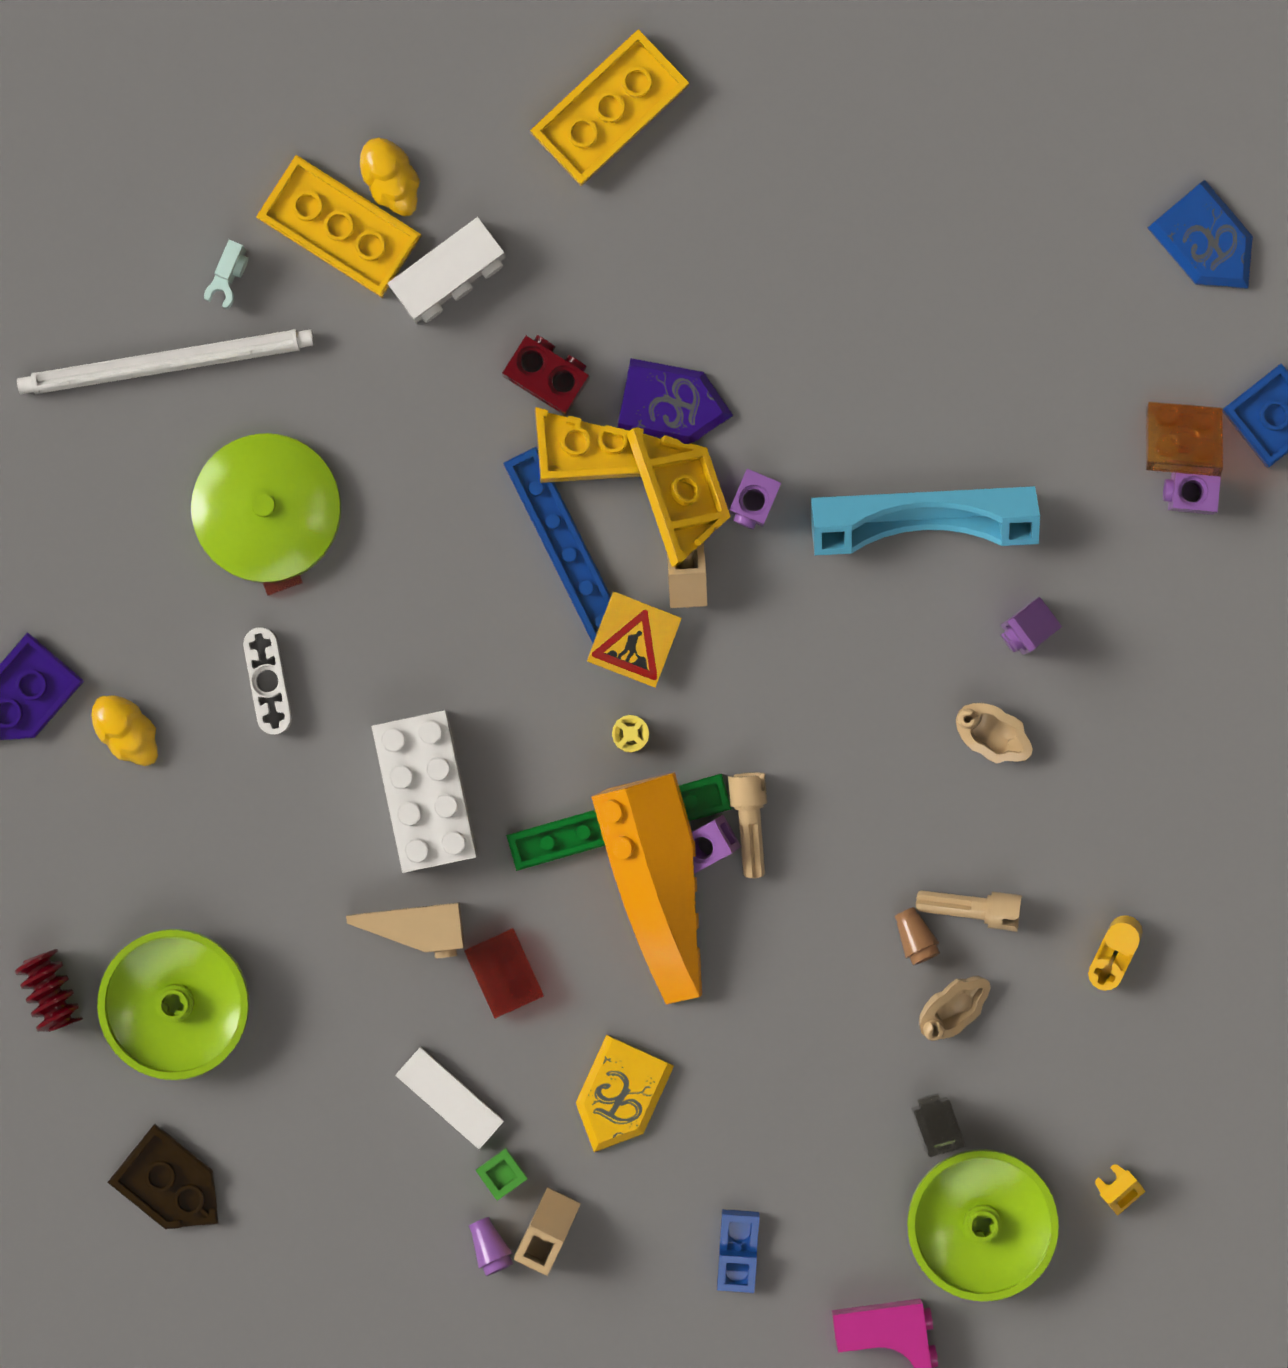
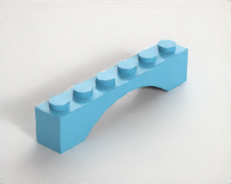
[811,486,1040,555]

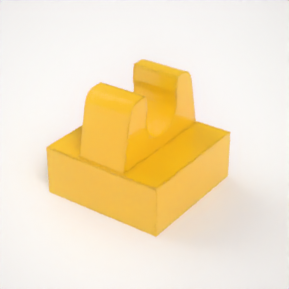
[1095,1164,1146,1216]

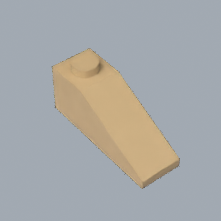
[346,902,465,958]

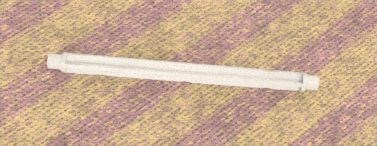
[17,329,314,395]

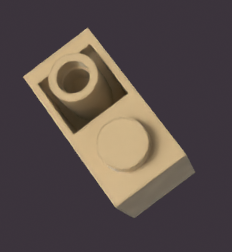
[513,1187,581,1276]

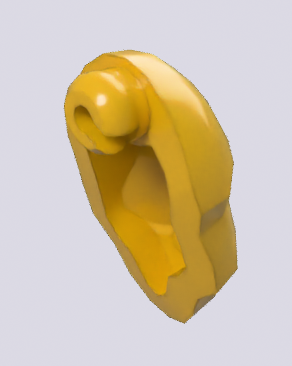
[360,138,420,217]
[91,695,158,766]

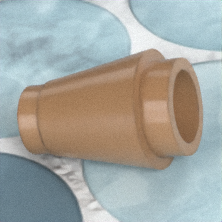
[894,907,940,966]

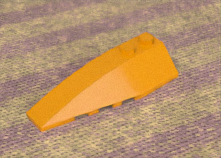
[592,772,702,1004]

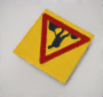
[587,591,682,688]

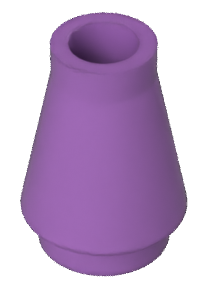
[469,1217,513,1276]

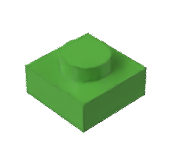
[475,1147,528,1201]

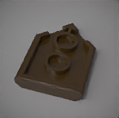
[107,1124,219,1230]

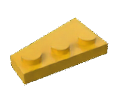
[535,407,641,483]

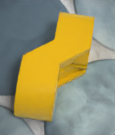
[1088,915,1143,991]

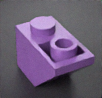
[1001,597,1062,655]

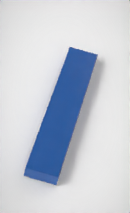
[503,447,611,643]

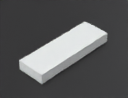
[395,1046,504,1149]

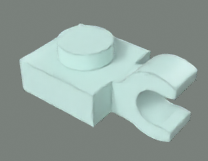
[204,239,249,310]

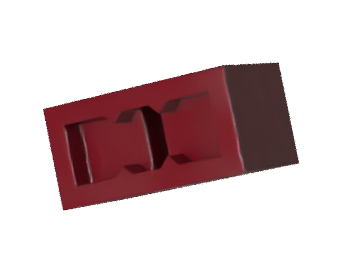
[502,335,590,416]

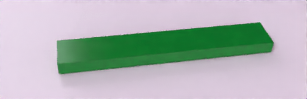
[506,773,732,871]

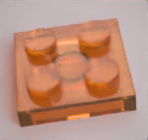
[1146,402,1223,477]

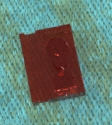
[464,928,545,1019]

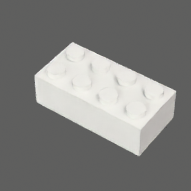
[371,710,478,873]

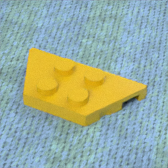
[626,427,731,567]

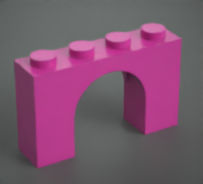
[831,1298,938,1368]

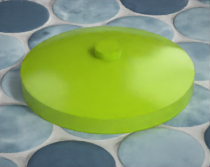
[191,433,341,583]
[97,929,249,1080]
[907,1149,1059,1302]

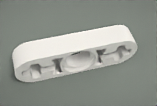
[243,627,292,735]

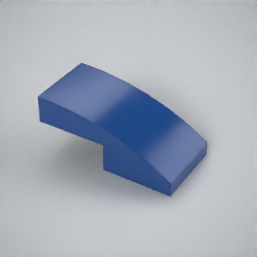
[717,1209,760,1293]

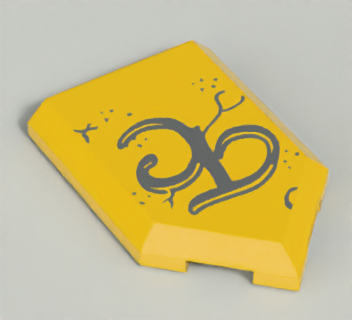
[576,1034,674,1152]

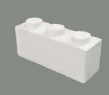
[387,217,506,323]

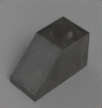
[911,1093,966,1158]

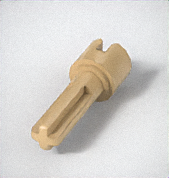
[728,772,767,878]
[916,890,1022,932]

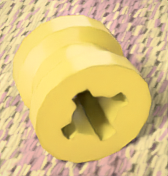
[612,715,649,753]

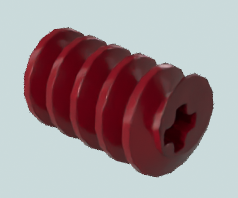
[15,949,83,1032]

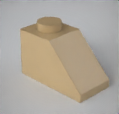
[667,542,707,608]

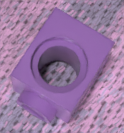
[729,469,781,530]
[1163,471,1221,515]
[692,815,741,874]

